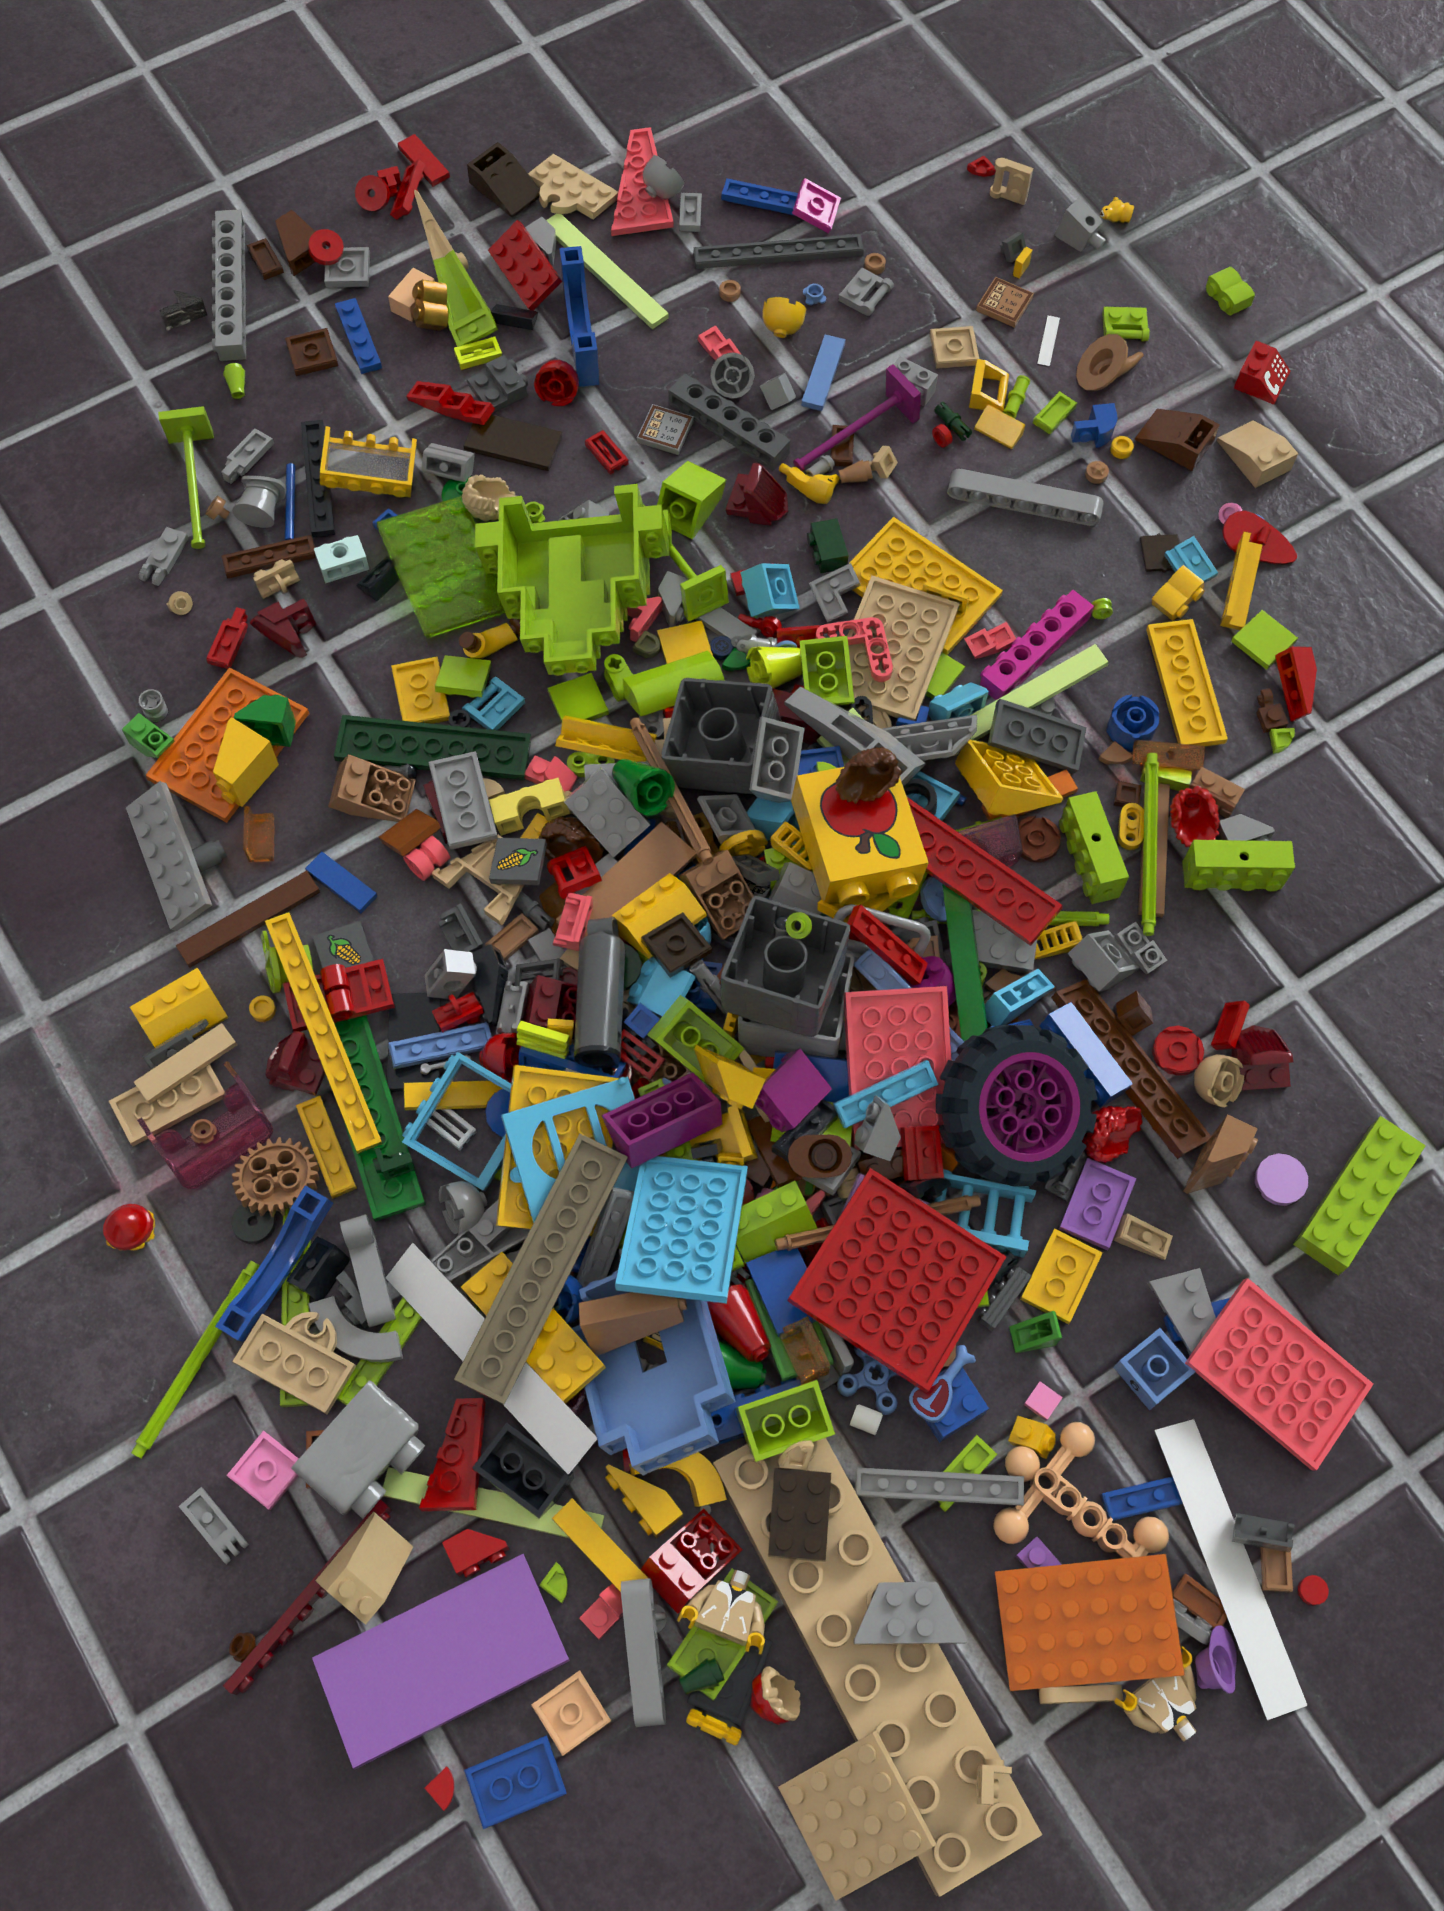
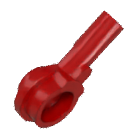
[738,614,782,639]

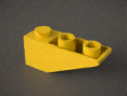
[605,1465,683,1539]

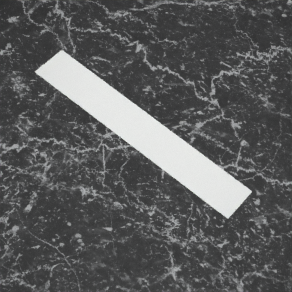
[386,1243,597,1474]
[1155,1419,1307,1720]

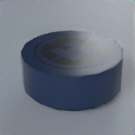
[710,636,733,660]

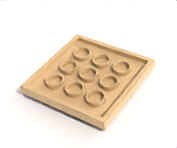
[778,1730,936,1901]

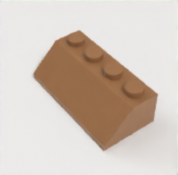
[1183,1114,1258,1194]

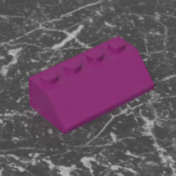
[602,1072,722,1168]

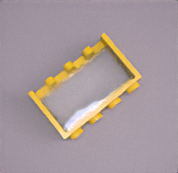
[320,426,417,497]

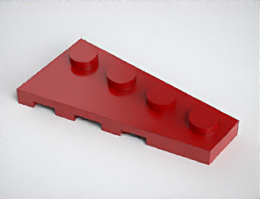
[419,1398,486,1511]

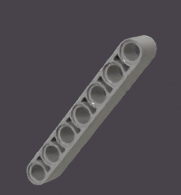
[947,469,1103,526]

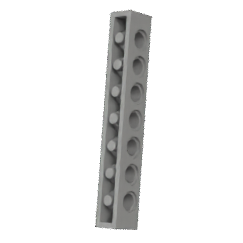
[212,209,246,361]

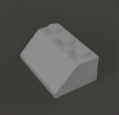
[749,716,804,803]

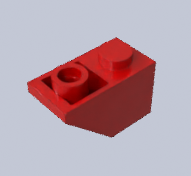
[442,1529,510,1578]

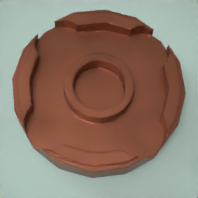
[1012,816,1061,863]

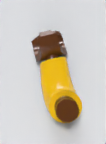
[459,619,520,659]

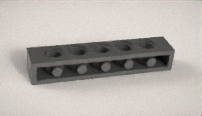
[668,374,790,471]

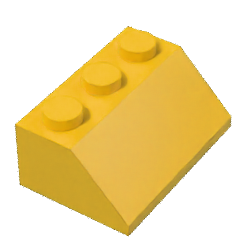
[612,873,707,959]
[130,968,228,1047]
[694,1044,766,1109]

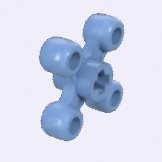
[837,1346,899,1415]

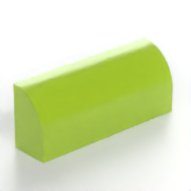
[623,651,725,717]

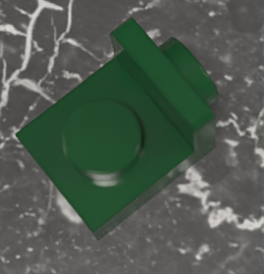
[373,1147,416,1180]

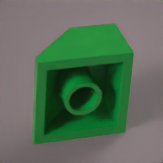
[234,695,296,747]

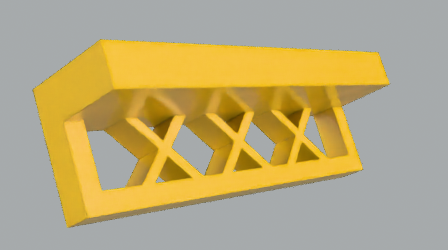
[1220,532,1262,630]
[555,715,657,762]

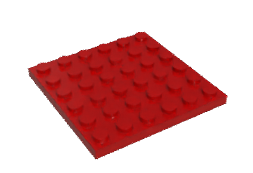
[787,1168,1006,1393]

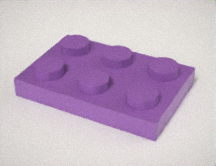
[1059,1158,1136,1251]

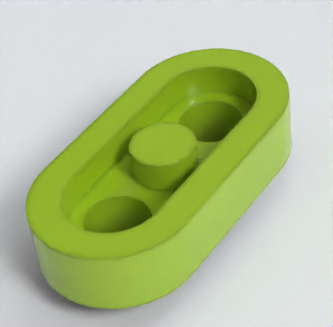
[567,752,615,777]

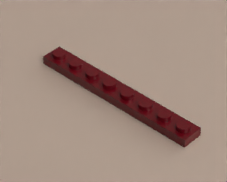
[223,1499,392,1695]

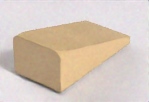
[1113,1214,1173,1260]

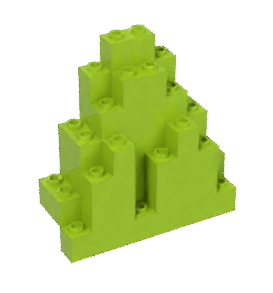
[475,484,672,676]

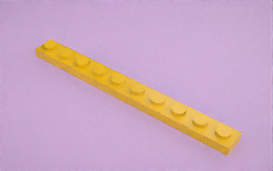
[265,912,382,1154]

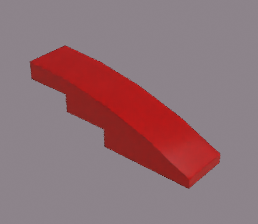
[406,381,495,425]

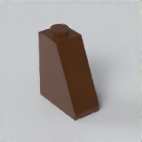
[275,210,326,276]

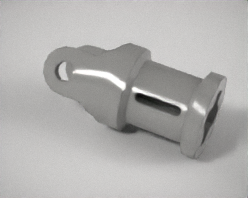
[731,634,776,655]

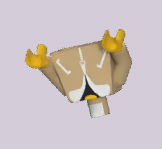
[677,1570,765,1654]
[1114,1646,1197,1742]

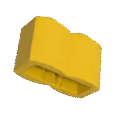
[1152,565,1205,621]

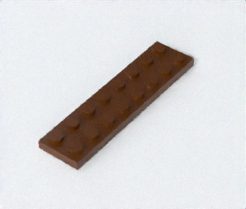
[1051,979,1211,1160]

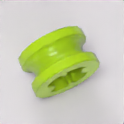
[1091,598,1113,619]

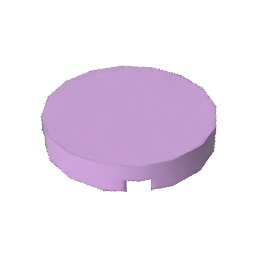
[1255,1154,1308,1206]

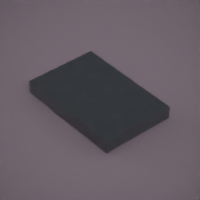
[687,1638,773,1726]

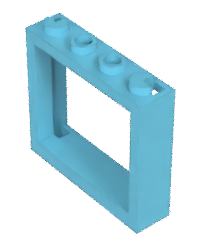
[402,1052,511,1191]

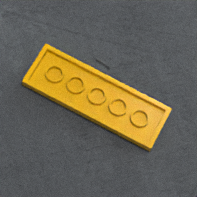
[1146,619,1228,750]
[461,1252,606,1404]

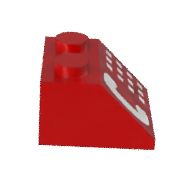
[1234,341,1290,405]

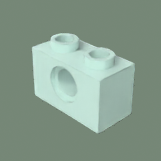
[314,535,369,583]

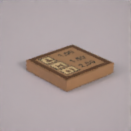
[976,277,1034,328]

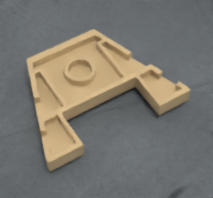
[432,834,524,926]

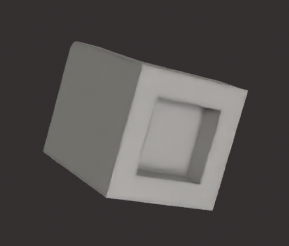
[760,373,796,410]

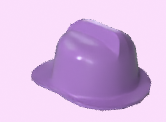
[1195,1625,1237,1694]

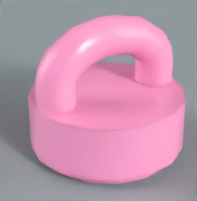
[1218,503,1242,524]

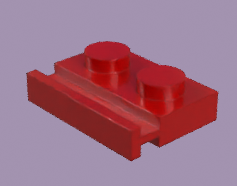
[900,1125,944,1181]

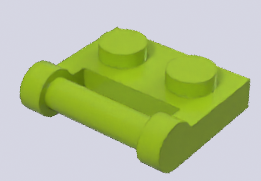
[1102,307,1150,341]

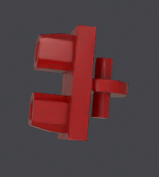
[432,992,484,1032]

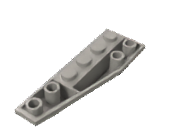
[784,687,925,787]
[431,1199,530,1282]

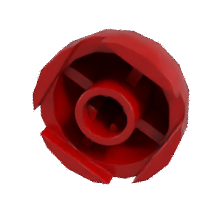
[534,360,579,406]
[479,1032,522,1084]

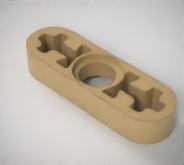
[1038,1685,1123,1704]

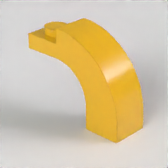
[629,1452,727,1507]

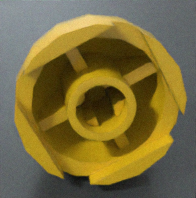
[762,297,806,338]

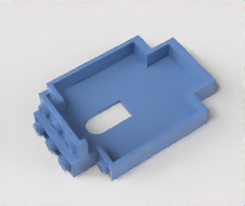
[572,1270,736,1475]

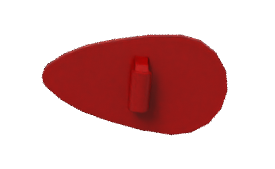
[1222,511,1297,564]

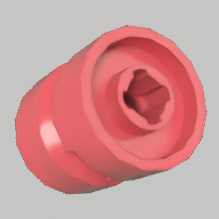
[403,835,451,881]

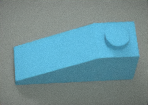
[985,969,1055,1026]

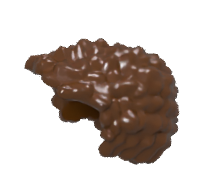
[836,747,902,804]
[539,817,604,864]

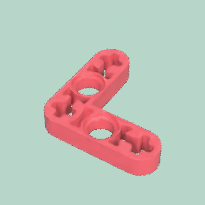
[816,617,893,682]

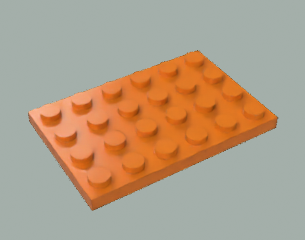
[145,667,309,823]
[995,1554,1185,1691]

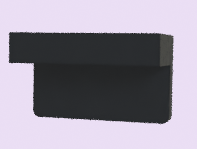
[287,1236,350,1301]

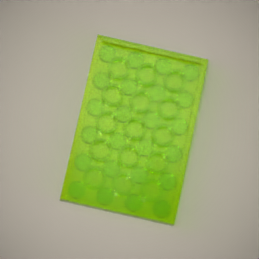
[377,496,505,638]

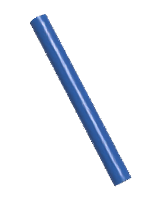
[285,463,295,541]

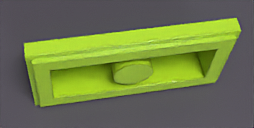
[1140,759,1192,791]

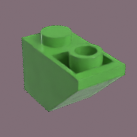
[122,713,175,758]

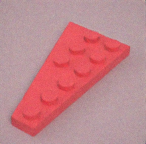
[611,127,674,236]

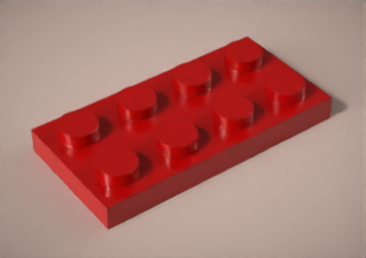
[488,220,562,311]

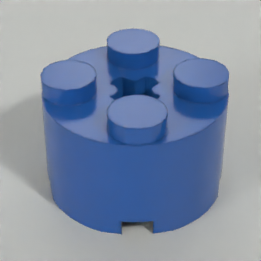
[1106,695,1159,752]

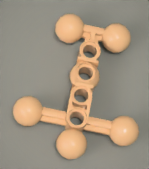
[994,1422,1169,1558]

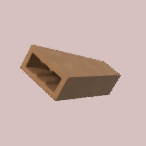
[579,1292,687,1356]

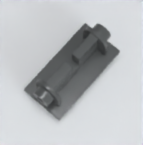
[1044,1151,1087,1201]

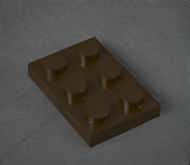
[768,1468,831,1562]

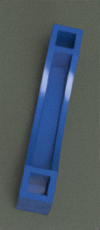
[215,1185,334,1342]

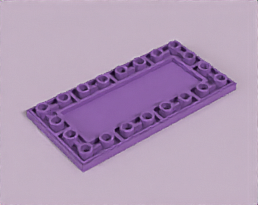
[312,1554,570,1770]

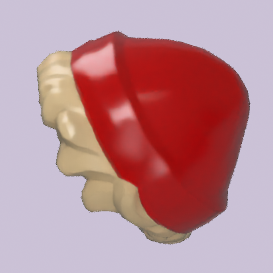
[751,1666,801,1725]

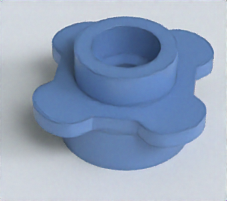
[803,284,826,305]

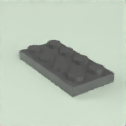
[988,699,1087,773]

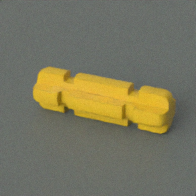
[686,1708,742,1745]

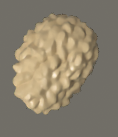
[462,475,516,522]

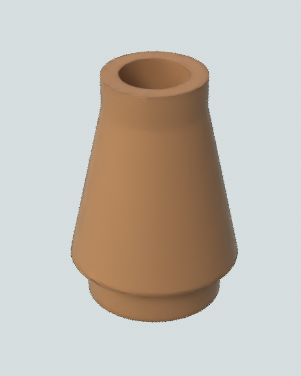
[838,459,873,484]

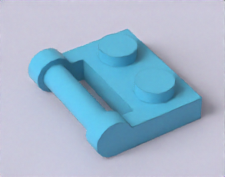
[462,677,525,730]

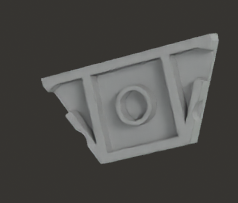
[854,1582,967,1645]

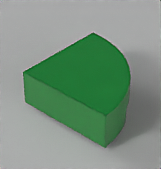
[722,648,750,672]

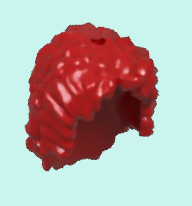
[1170,786,1220,847]
[1082,1106,1143,1163]

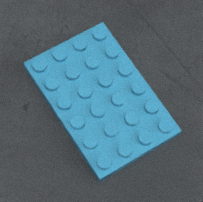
[615,1156,748,1304]

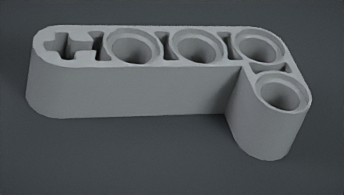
[340,1214,396,1328]

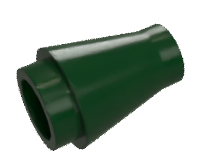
[679,1658,725,1695]

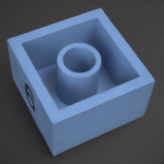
[1113,1328,1196,1410]

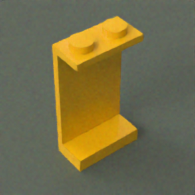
[659,1106,758,1163]

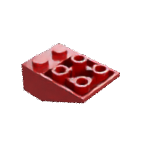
[640,1509,743,1614]

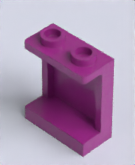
[755,1049,832,1132]

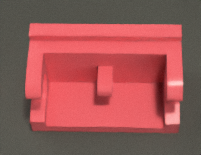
[553,893,593,951]

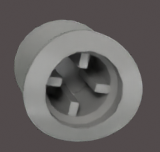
[232,476,287,528]

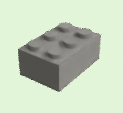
[564,767,650,857]
[972,910,1037,974]

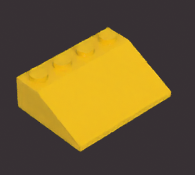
[955,740,1063,816]

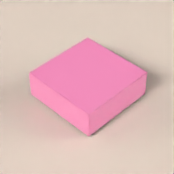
[1024,1382,1063,1421]

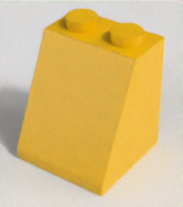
[213,717,279,807]

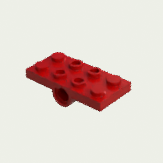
[283,959,395,1032]

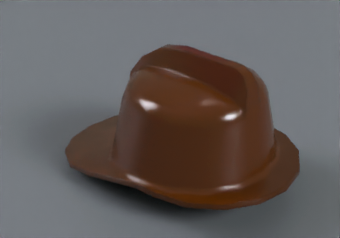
[788,1134,852,1178]

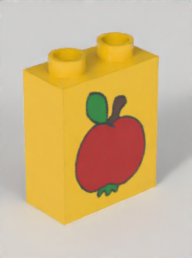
[791,767,929,907]

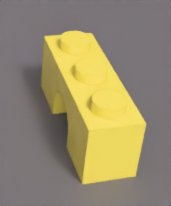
[489,778,570,836]

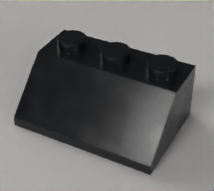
[472,1422,574,1519]

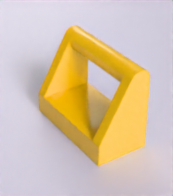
[969,359,1009,412]

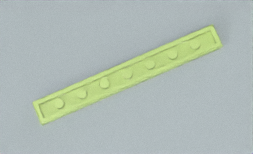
[546,214,669,329]
[970,644,1108,741]
[383,1467,605,1538]

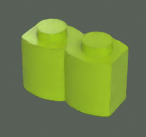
[1206,267,1255,316]

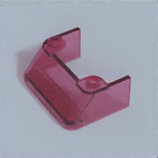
[137,1061,273,1189]

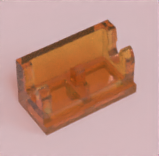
[780,1316,830,1385]

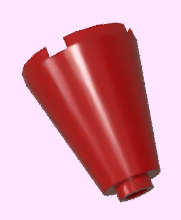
[707,1284,771,1362]

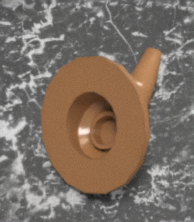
[1076,334,1144,391]

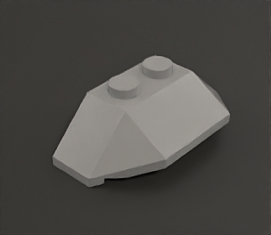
[882,715,978,761]

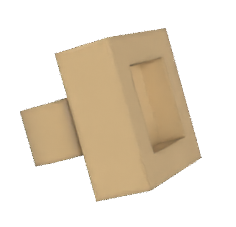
[869,446,898,478]

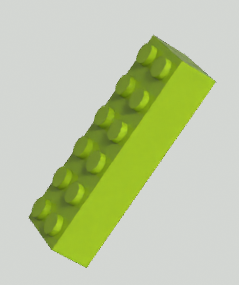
[1293,1116,1426,1276]

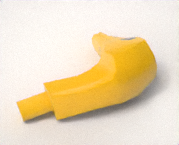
[779,463,840,504]

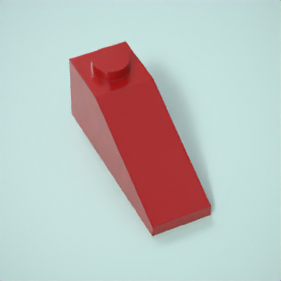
[1275,646,1317,721]

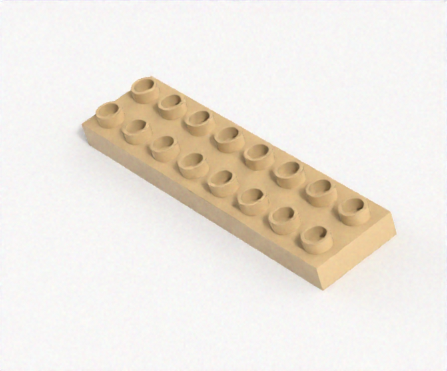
[713,1438,1042,1897]

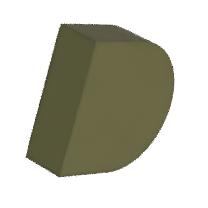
[633,630,660,658]

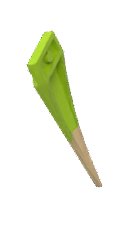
[414,190,498,347]

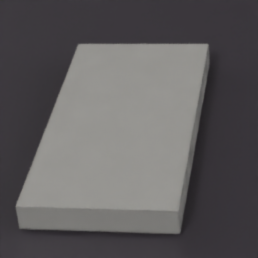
[429,751,498,850]

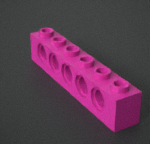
[980,590,1094,700]

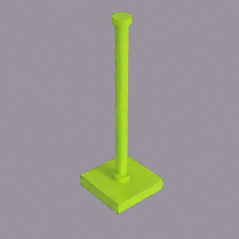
[158,406,214,549]
[643,504,729,622]

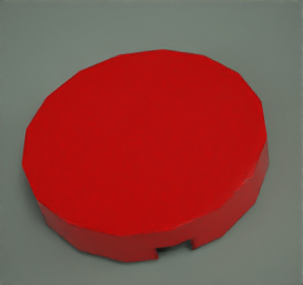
[1152,1026,1204,1076]

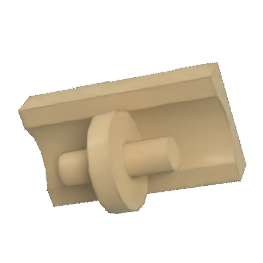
[253,559,300,599]

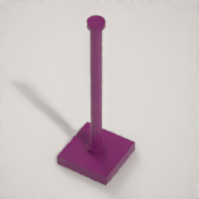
[793,364,921,471]

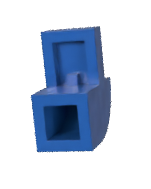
[1071,403,1117,448]

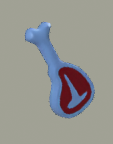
[909,1345,976,1423]

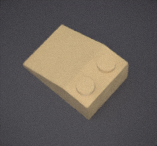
[1216,420,1298,488]
[315,1512,413,1625]

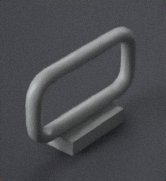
[833,904,931,963]

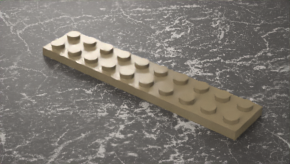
[454,1134,628,1405]

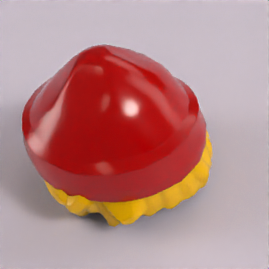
[103,1204,155,1251]

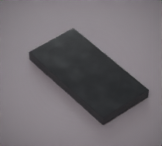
[387,993,441,1092]

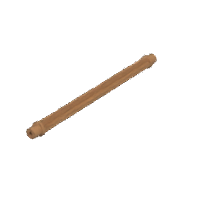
[630,718,714,865]
[775,1194,981,1251]

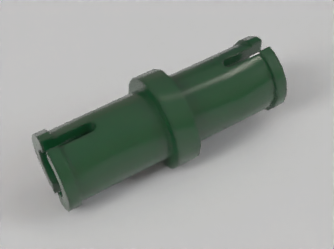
[934,402,972,441]

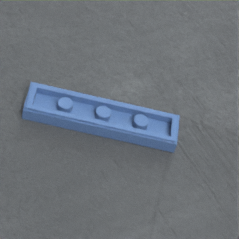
[801,334,846,411]
[388,1022,492,1069]

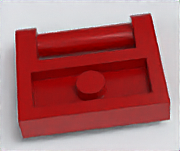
[547,846,602,899]

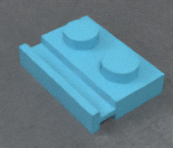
[1164,536,1218,583]

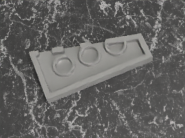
[1147,1268,1216,1381]

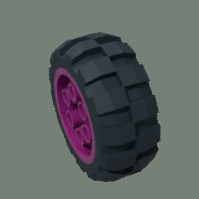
[936,1025,1097,1186]

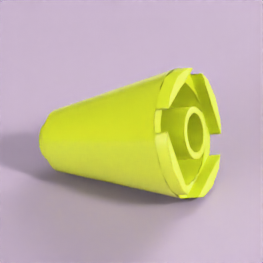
[746,646,803,689]

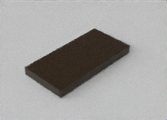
[463,414,562,471]

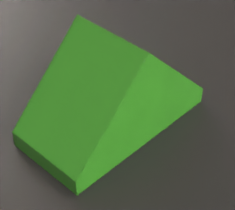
[1009,1311,1062,1353]

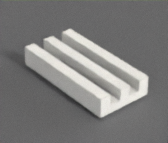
[427,1109,477,1151]

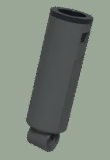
[574,917,625,1068]

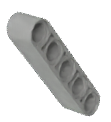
[621,1578,666,1727]

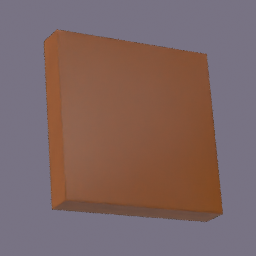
[379,808,441,856]

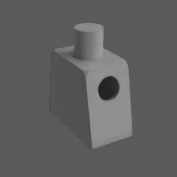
[1054,197,1106,252]

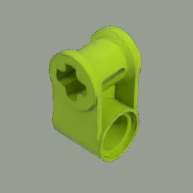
[604,654,633,702]

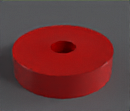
[355,175,390,212]
[308,229,344,265]

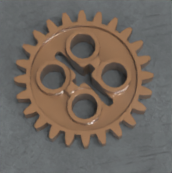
[232,1137,320,1217]

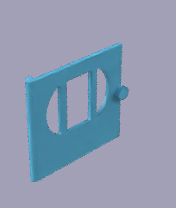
[501,1077,640,1223]

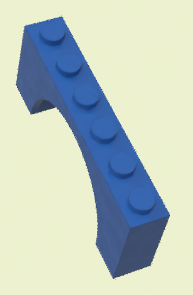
[560,246,599,387]

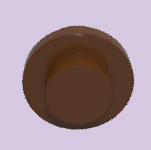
[229,1632,256,1663]

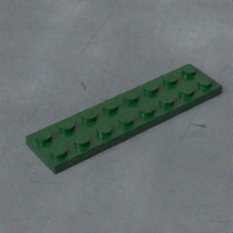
[334,715,532,780]

